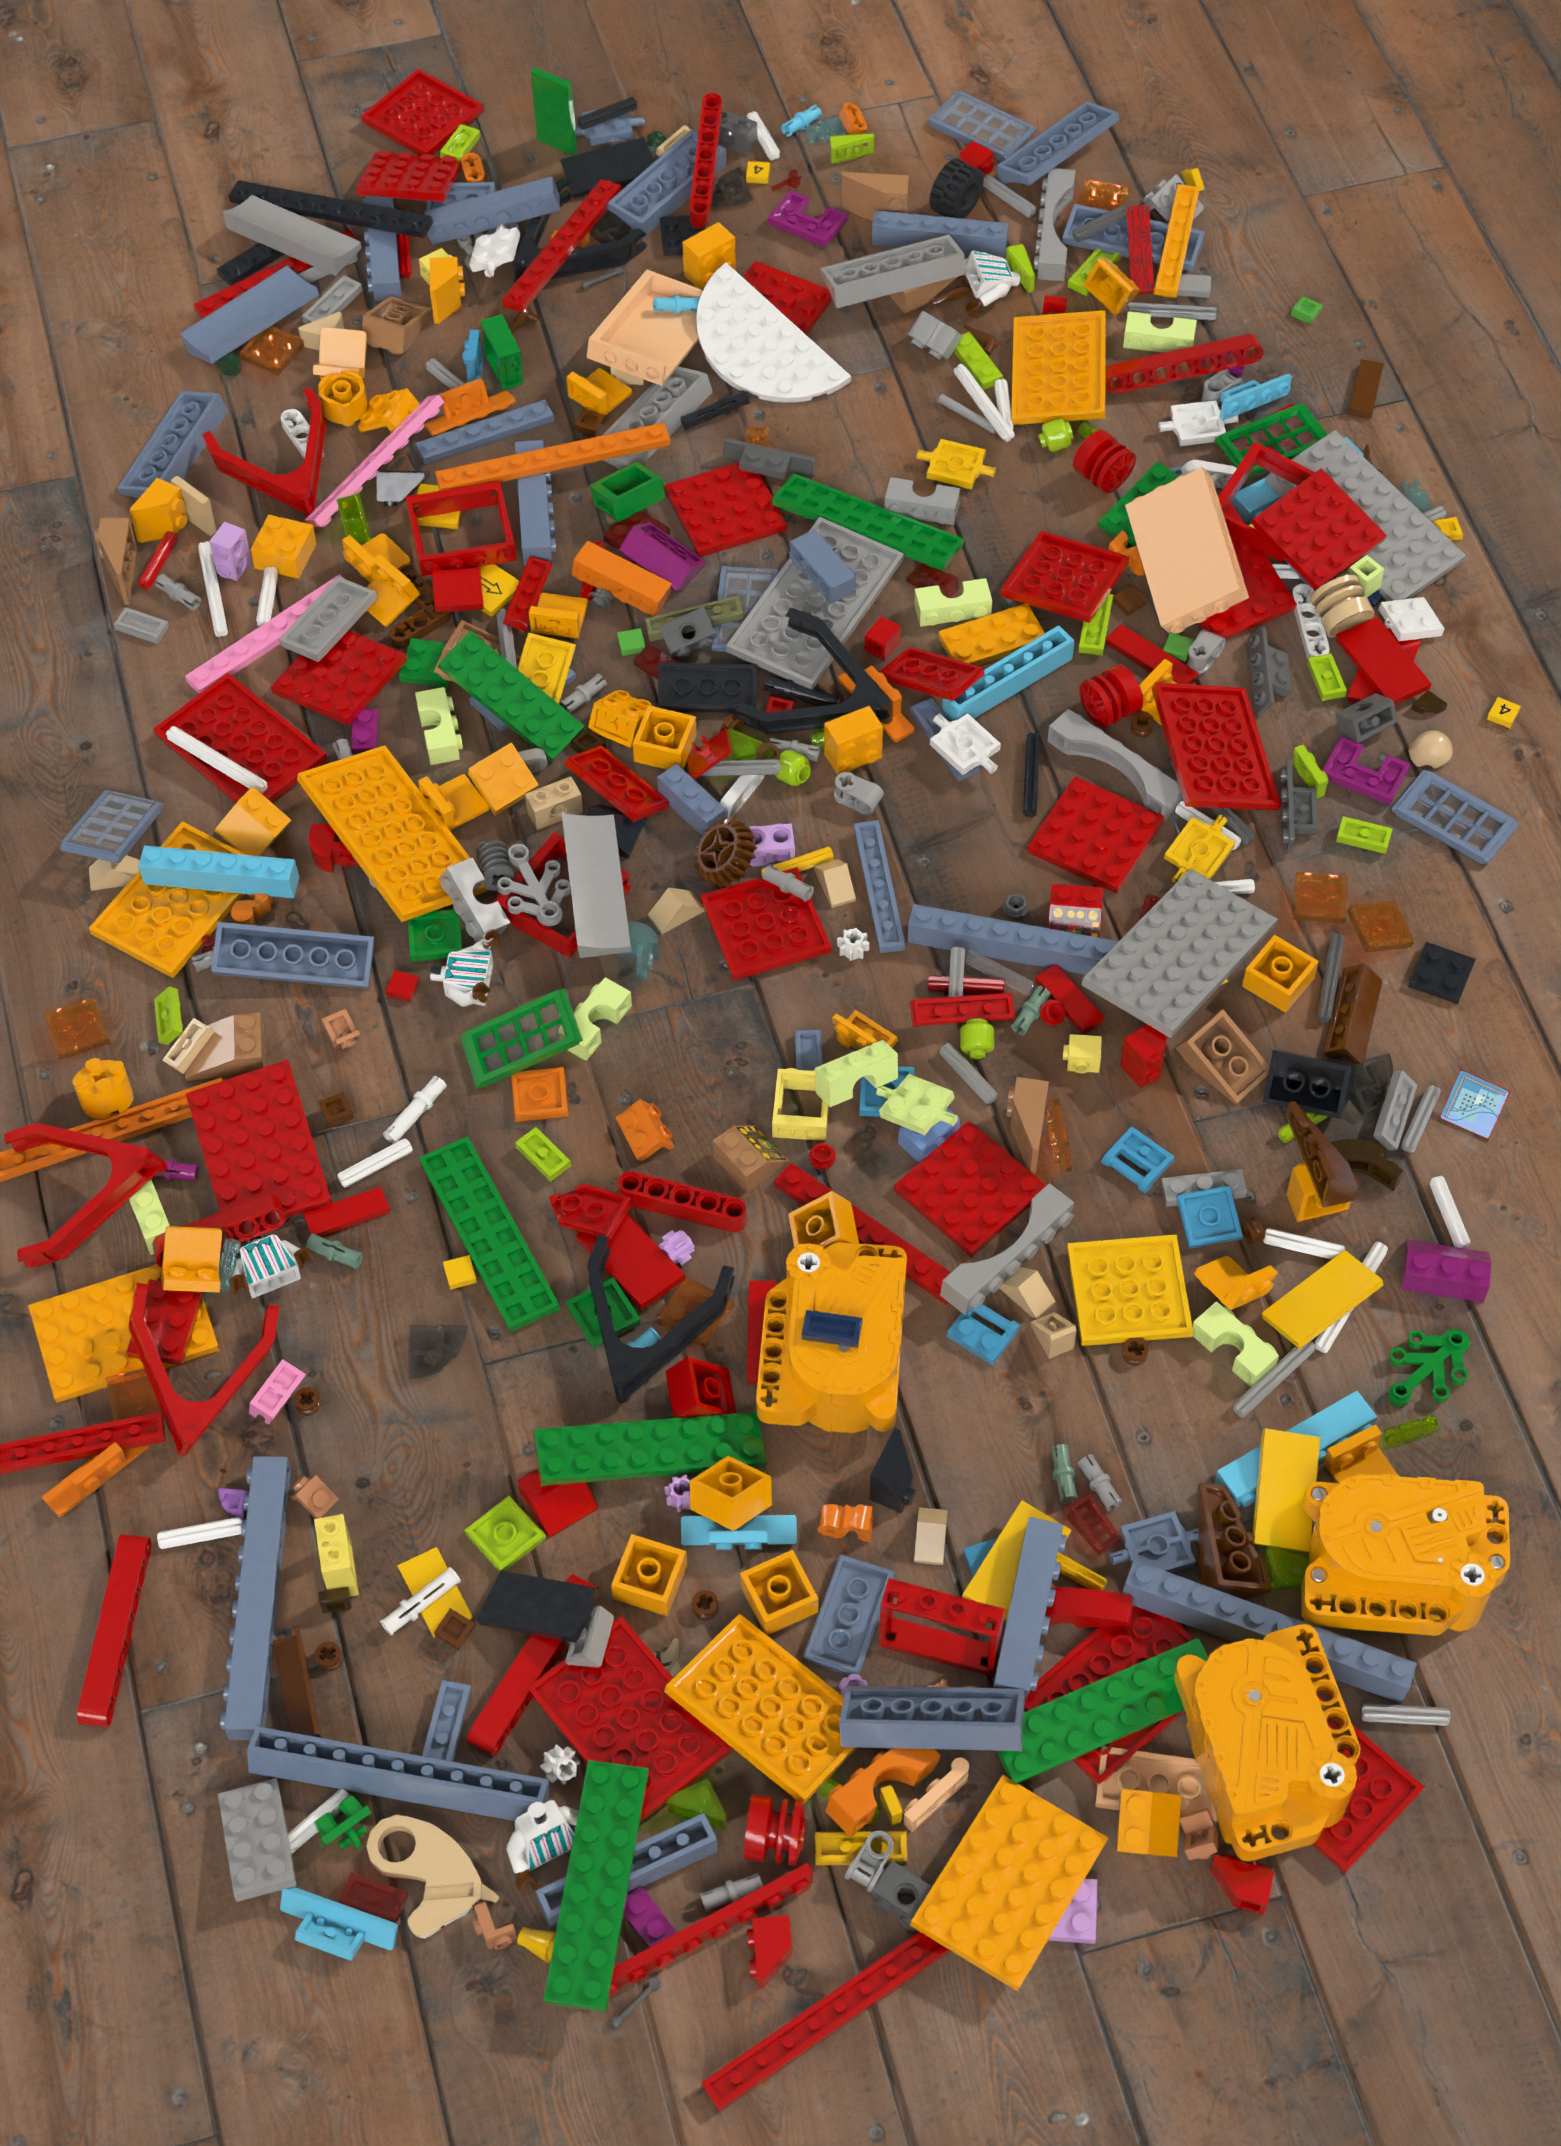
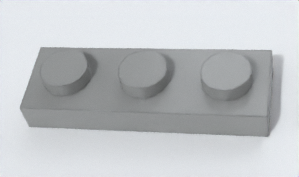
[302,275,363,324]
[1373,1070,1418,1151]
[1161,1169,1247,1207]

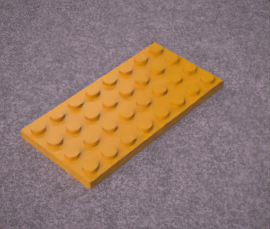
[297,745,489,922]

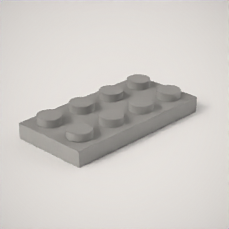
[279,577,378,662]
[218,1778,297,1902]

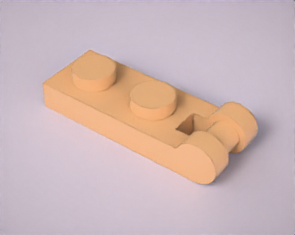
[903,1757,969,1832]

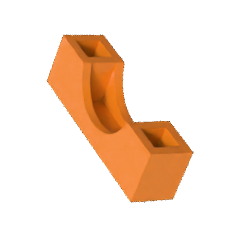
[825,1748,941,1837]

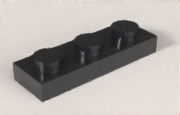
[217,243,285,286]

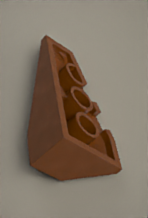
[1286,1101,1360,1208]
[1198,1483,1272,1600]

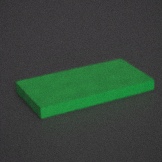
[531,67,577,156]

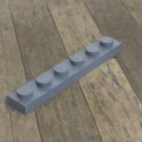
[415,399,554,465]
[854,820,905,953]

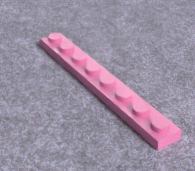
[304,395,444,528]
[185,574,344,694]

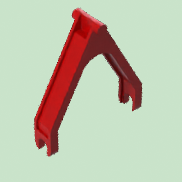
[201,387,327,518]
[4,1123,167,1268]
[128,1282,279,1456]

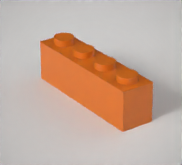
[571,541,672,616]

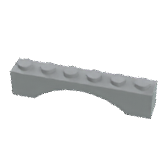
[1034,168,1075,281]
[1048,709,1184,821]
[940,1183,1074,1315]

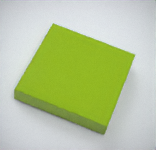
[464,1495,546,1572]

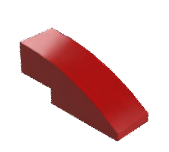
[1045,1587,1134,1628]

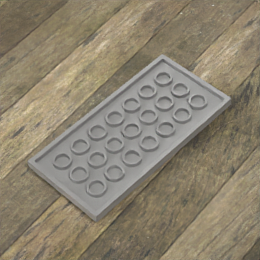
[1265,430,1466,601]
[726,517,904,689]
[1081,869,1278,1038]

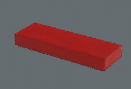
[1035,964,1104,1035]
[303,1186,390,1237]

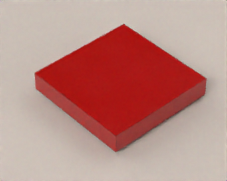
[432,568,484,612]

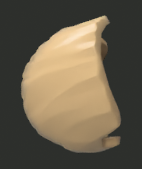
[1408,730,1453,769]

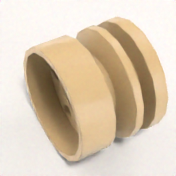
[1310,575,1374,638]

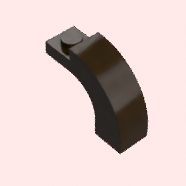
[1331,1139,1403,1191]

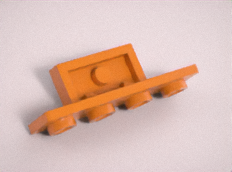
[424,378,516,435]
[838,666,915,742]
[42,1442,150,1517]

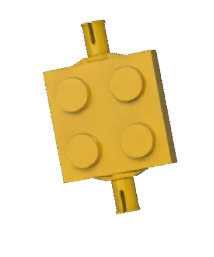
[916,439,996,490]
[1164,815,1235,883]

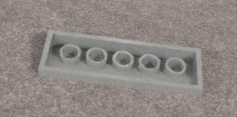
[223,195,362,276]
[820,235,966,308]
[602,366,713,470]
[562,813,631,958]

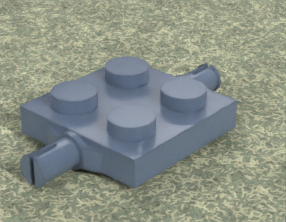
[575,110,645,146]
[1109,1511,1199,1573]

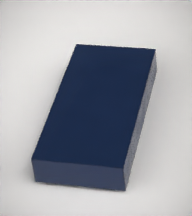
[802,1310,863,1348]

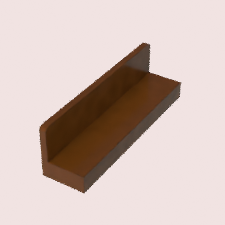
[1323,963,1382,1065]
[272,1626,322,1738]

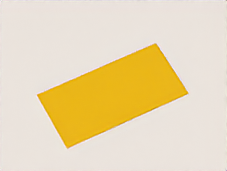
[397,1547,473,1638]

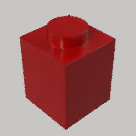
[864,616,901,661]

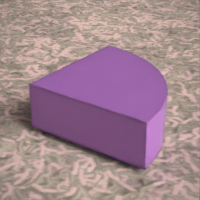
[219,1488,248,1520]

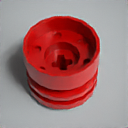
[1073,429,1136,494]
[1079,664,1144,729]
[744,1795,806,1866]

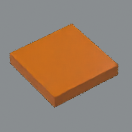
[511,1067,569,1122]

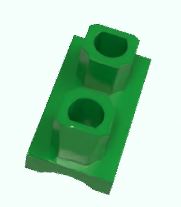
[314,1795,372,1850]

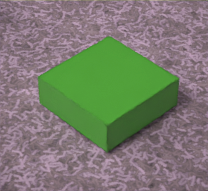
[1290,296,1322,324]
[617,628,646,656]
[1163,632,1194,662]

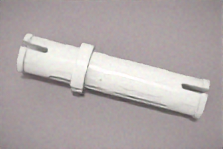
[383,1076,447,1144]
[380,1567,461,1636]

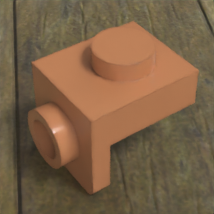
[321,1008,361,1050]
[289,1475,339,1519]
[1180,1808,1219,1860]
[471,1902,517,1949]

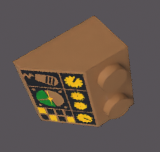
[713,1125,789,1193]

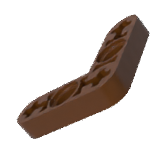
[389,571,451,649]

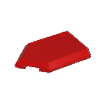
[548,1184,632,1239]

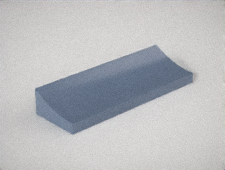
[996,101,1120,185]
[608,130,726,240]
[1062,204,1205,271]
[180,266,319,364]
[117,391,228,498]
[211,922,375,989]
[839,1685,1025,1751]

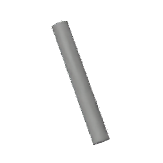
[938,394,997,434]

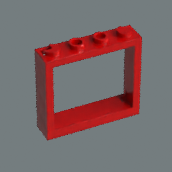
[1218,442,1315,562]
[406,481,516,576]
[493,832,631,958]
[879,1578,1005,1677]

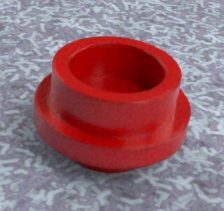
[1040,1000,1065,1026]
[809,1143,836,1169]

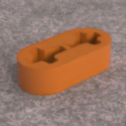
[839,102,867,135]
[461,153,486,183]

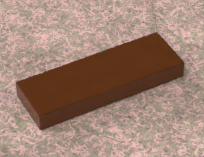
[1348,359,1384,418]

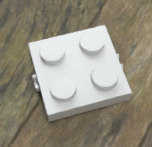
[1378,597,1445,641]

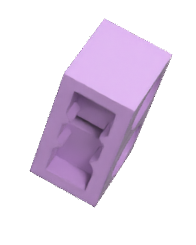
[209,522,252,581]
[749,823,795,867]

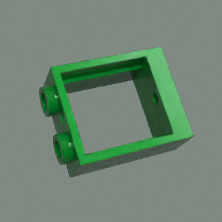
[480,314,524,391]
[589,461,665,522]

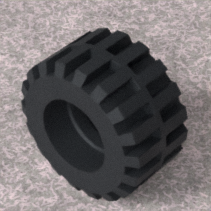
[929,158,984,219]

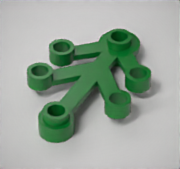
[1387,1329,1470,1408]

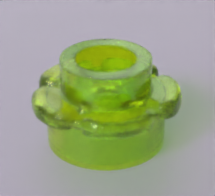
[811,727,824,752]

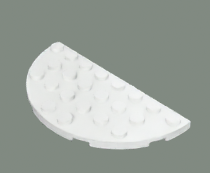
[697,263,851,403]

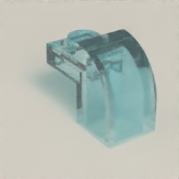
[618,921,659,979]

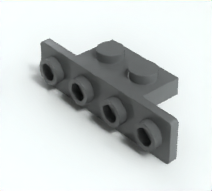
[724,438,815,479]
[1247,626,1292,716]
[1280,759,1318,853]

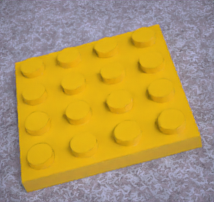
[1067,1235,1193,1346]

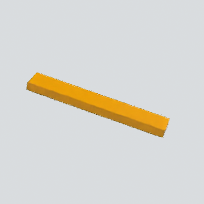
[1154,184,1200,298]

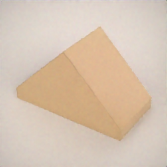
[298,311,344,350]
[89,855,140,891]
[814,859,856,908]
[648,888,705,934]
[999,1267,1055,1320]
[1030,1312,1077,1359]
[914,1507,948,1565]

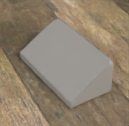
[565,1606,614,1667]

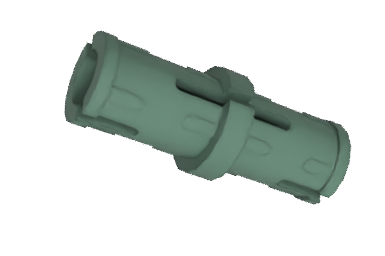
[1011,986,1051,1035]
[306,1234,363,1269]
[1050,1444,1078,1504]

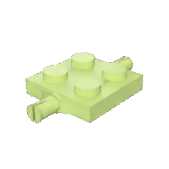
[876,1074,958,1135]

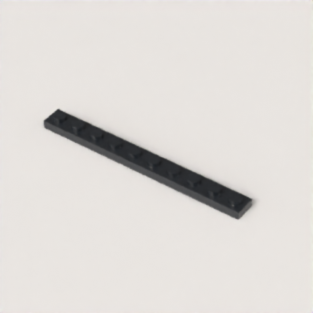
[228,180,433,238]

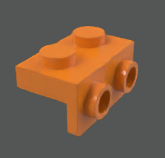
[616,1099,674,1162]

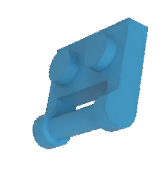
[462,330,483,383]
[1101,1126,1175,1194]
[947,1304,1021,1366]

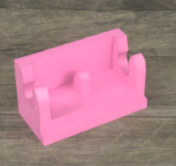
[249,1359,306,1424]

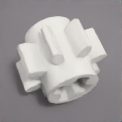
[837,928,869,961]
[540,1745,580,1785]

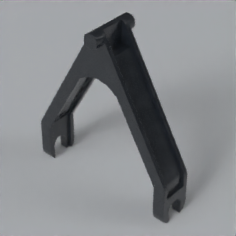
[513,178,647,284]
[734,608,893,734]
[587,1235,735,1403]

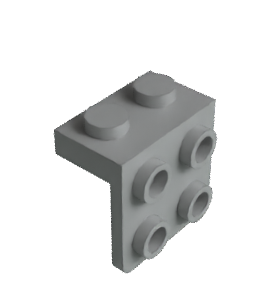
[1142,174,1204,224]

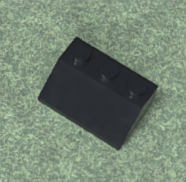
[1263,1049,1357,1119]

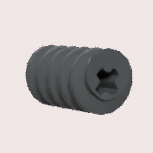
[476,840,514,891]

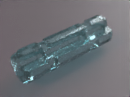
[218,1238,241,1292]

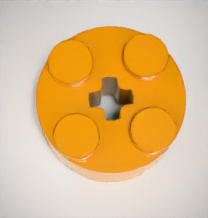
[319,370,368,427]
[72,1058,134,1119]

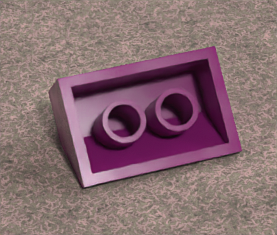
[619,522,707,591]
[1401,1239,1492,1303]

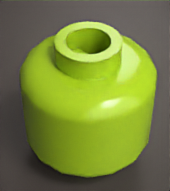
[1038,418,1074,453]
[775,750,811,786]
[960,1019,995,1059]

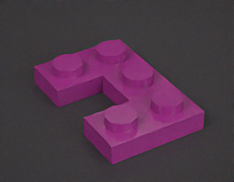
[768,190,848,248]
[1322,736,1411,805]

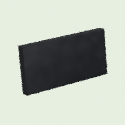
[560,137,654,199]
[658,662,757,713]
[476,1570,601,1643]

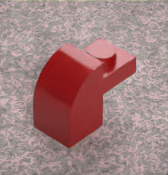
[308,823,360,873]

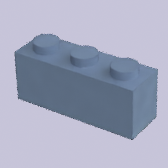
[790,530,857,604]
[657,764,726,837]

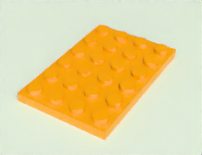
[1011,310,1106,425]
[89,821,246,978]
[28,1264,220,1403]
[664,1614,858,1805]
[910,1775,1108,1992]

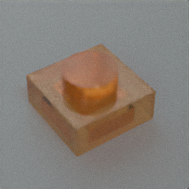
[745,427,770,448]

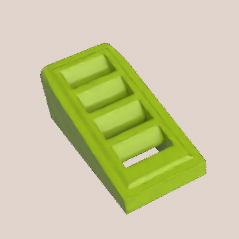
[830,134,874,163]
[1006,244,1035,293]

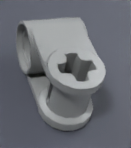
[1201,369,1244,408]
[1187,629,1226,676]
[834,772,884,816]
[844,1831,893,1893]

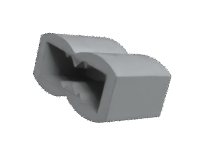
[908,311,963,360]

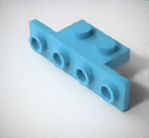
[1219,373,1292,421]
[681,1515,797,1550]
[280,1887,398,1961]

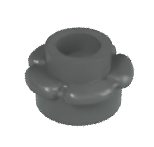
[590,587,613,609]
[1003,894,1028,918]

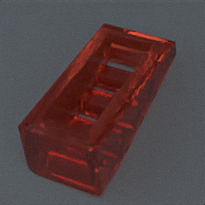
[906,564,960,598]
[1062,1492,1122,1555]

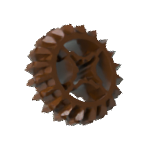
[693,818,758,887]

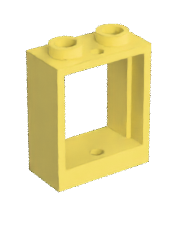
[772,1068,829,1141]
[314,1514,359,1597]

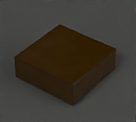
[570,728,606,753]
[318,1588,352,1613]
[713,1781,750,1823]

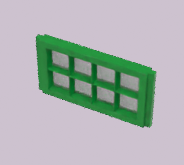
[1215,404,1328,479]
[460,989,583,1088]

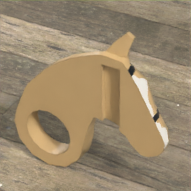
[366,1815,499,1939]

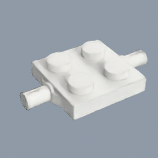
[469,224,520,277]
[1158,400,1238,446]
[930,713,1001,775]

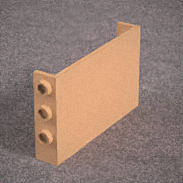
[587,270,703,386]
[1125,467,1249,634]

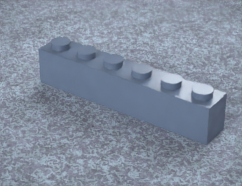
[425,176,560,245]
[362,195,402,301]
[872,210,1009,259]
[515,440,556,565]
[993,1517,1067,1700]
[536,1813,718,1930]

